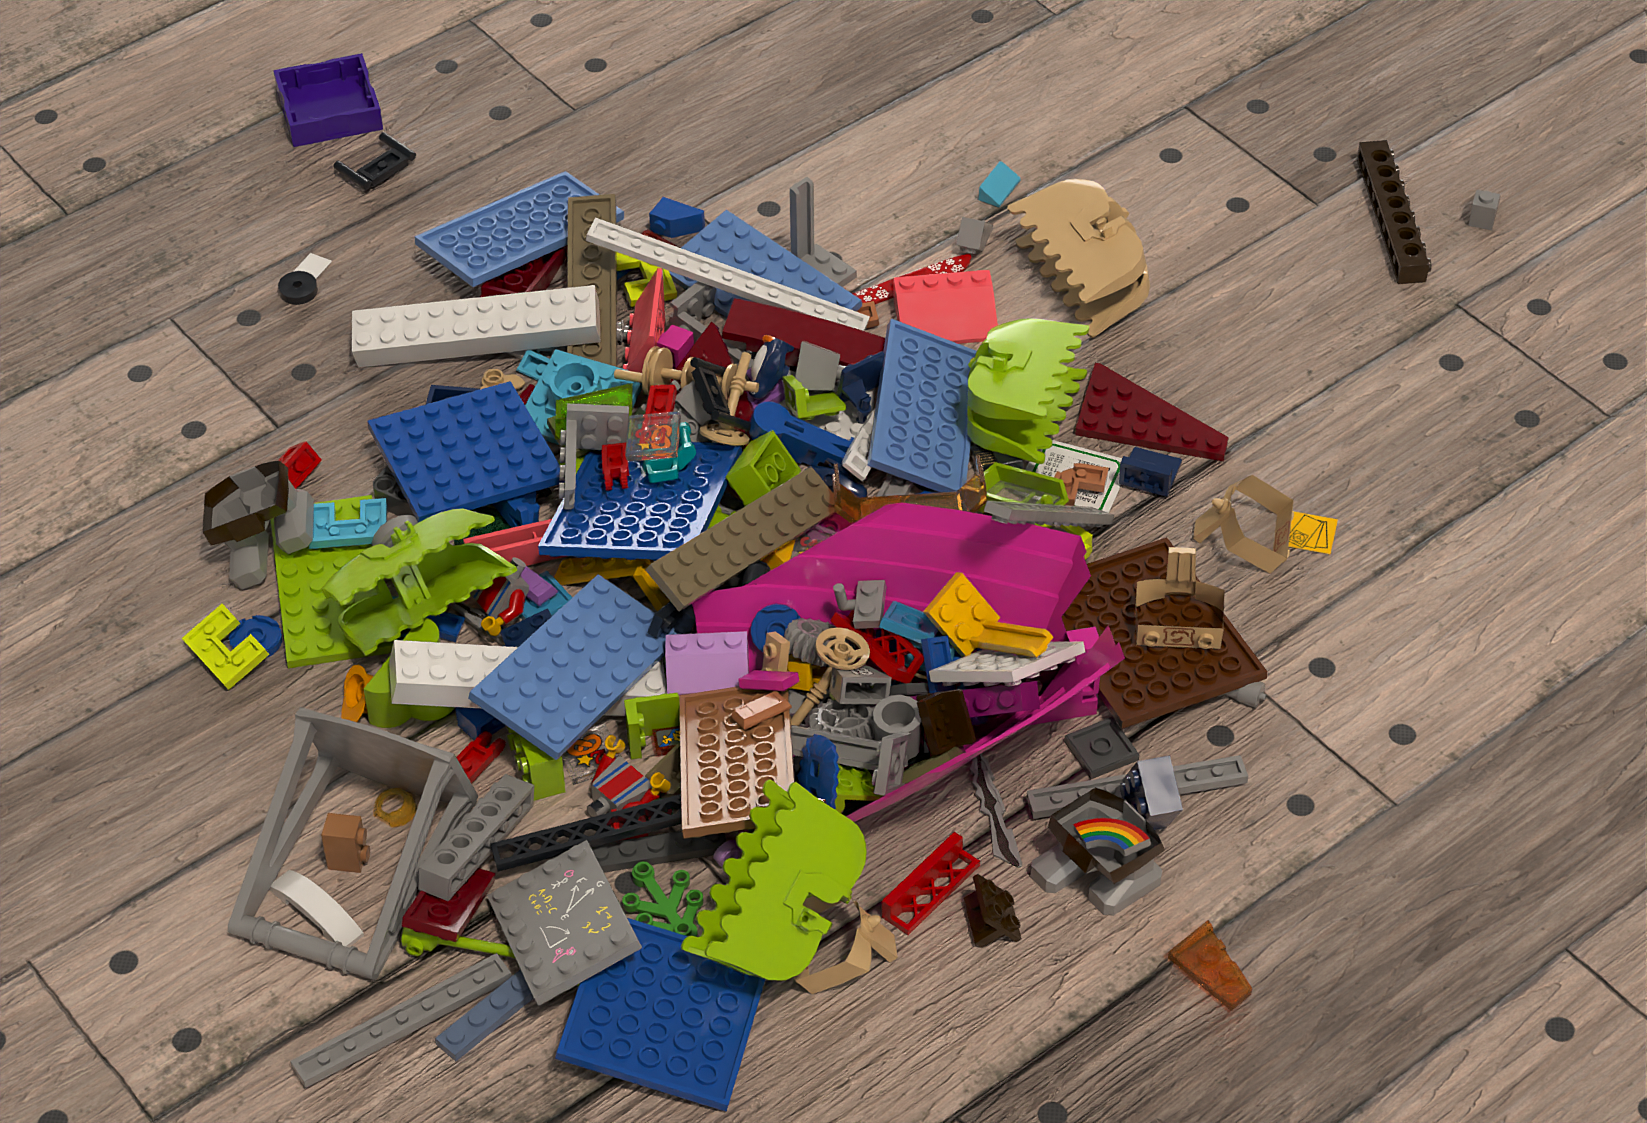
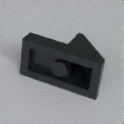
[647,601,695,638]

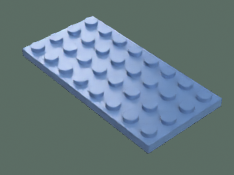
[415,171,624,287]
[669,209,862,318]
[867,319,977,499]
[468,574,681,760]

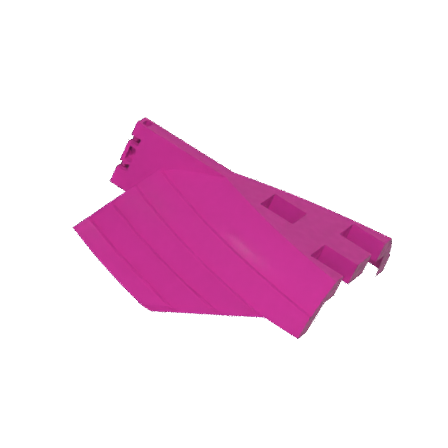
[692,503,1125,834]

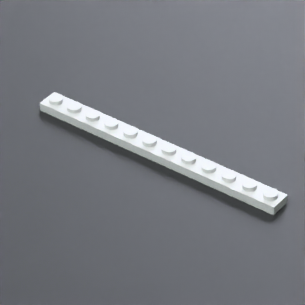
[586,218,870,331]

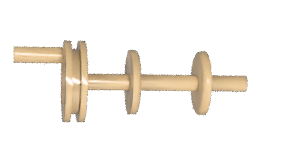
[614,346,759,403]

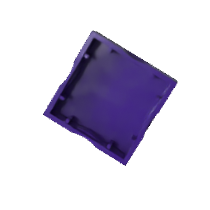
[273,53,383,147]

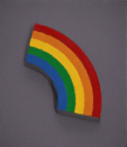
[1073,818,1151,856]

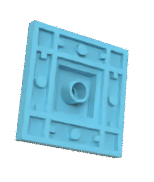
[525,349,642,445]

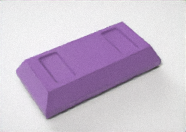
[520,566,558,606]

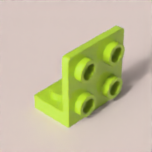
[783,375,846,420]
[624,693,680,760]
[815,765,883,813]

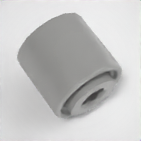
[873,695,924,760]

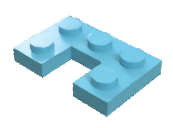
[309,498,387,549]

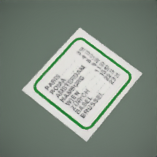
[1013,440,1122,513]

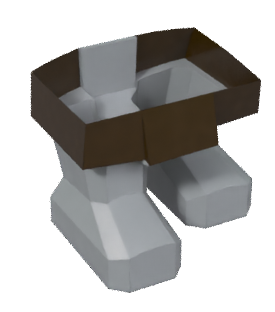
[202,461,314,590]
[1031,787,1165,916]

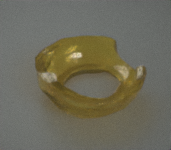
[373,788,417,827]

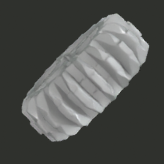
[784,618,856,667]
[808,699,876,740]

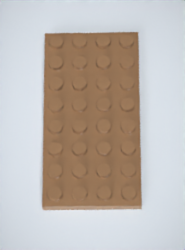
[679,686,795,839]

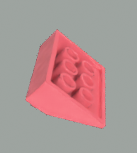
[623,268,666,389]
[893,270,998,344]

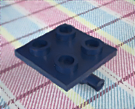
[837,351,885,424]

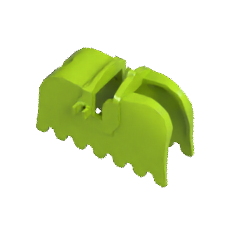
[967,318,1089,464]
[321,508,518,656]
[681,779,867,981]

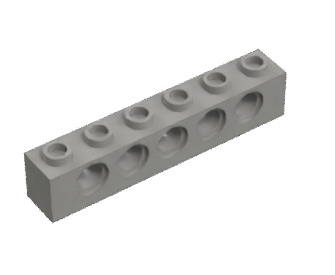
[417,774,534,901]

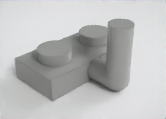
[833,580,887,629]

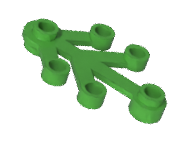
[622,862,704,937]

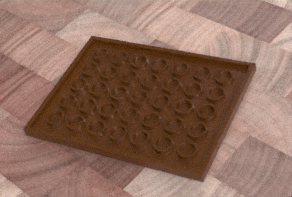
[1061,537,1268,729]

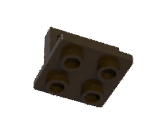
[916,689,976,756]
[963,874,1022,948]

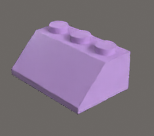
[665,631,749,695]

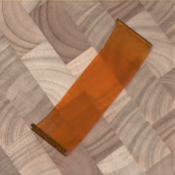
[832,455,987,523]

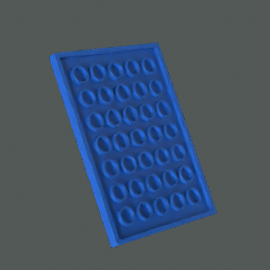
[538,440,742,561]

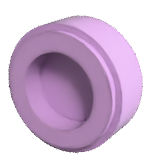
[714,840,742,867]

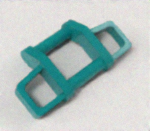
[638,422,696,483]

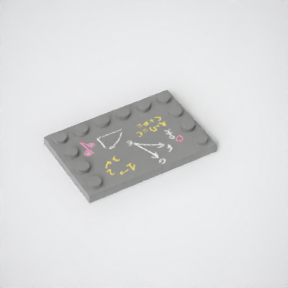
[487,840,642,1005]

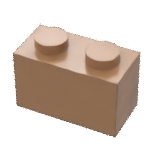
[321,813,370,873]

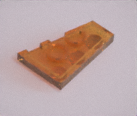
[1168,920,1252,1011]

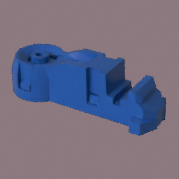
[749,402,854,467]
[492,491,540,528]

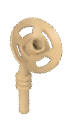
[699,352,751,446]
[791,628,870,726]

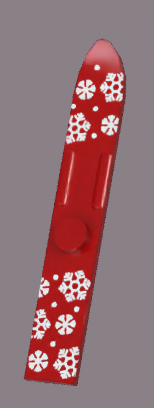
[852,254,972,304]

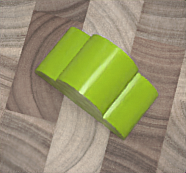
[364,617,455,728]

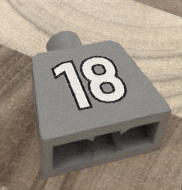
[830,666,892,704]

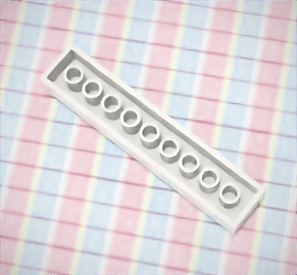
[352,285,601,368]
[389,640,667,716]

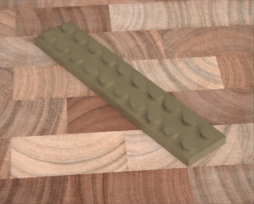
[567,194,617,367]
[645,467,843,612]

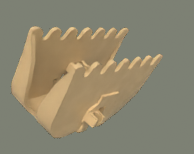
[1007,179,1150,338]

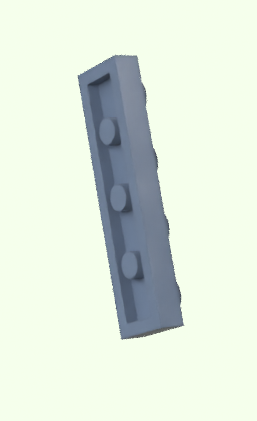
[435,969,534,1062]

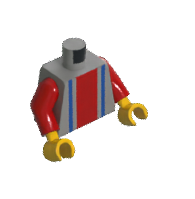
[470,557,529,636]
[587,735,671,817]

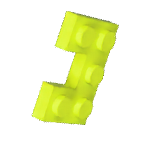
[617,252,677,307]
[182,604,269,690]

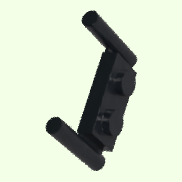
[333,132,416,190]
[690,357,751,431]

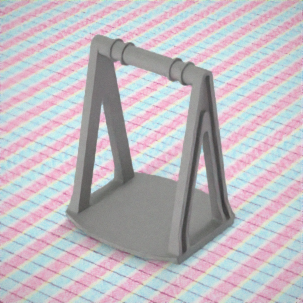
[228,707,478,980]

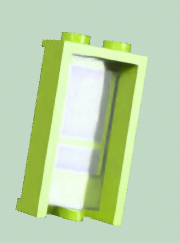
[962,462,1069,526]

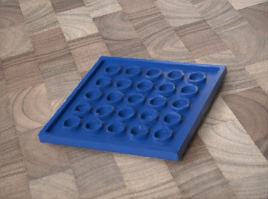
[368,381,564,523]
[555,918,765,1112]

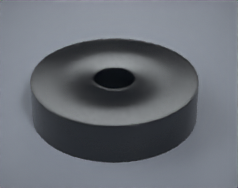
[278,271,318,305]

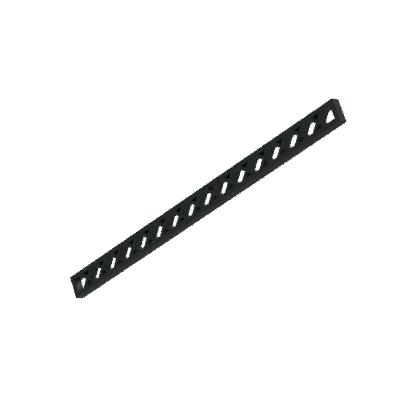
[490,739,930,872]

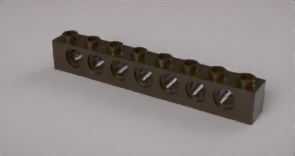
[1357,140,1432,284]

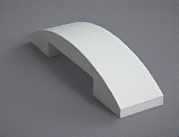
[842,409,875,481]
[269,870,364,947]

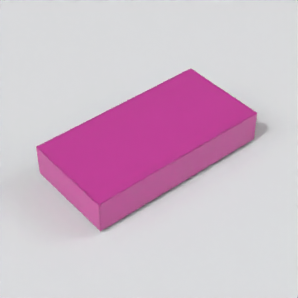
[738,670,799,691]

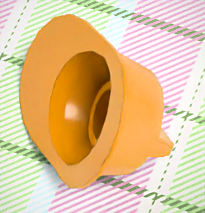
[341,665,373,722]

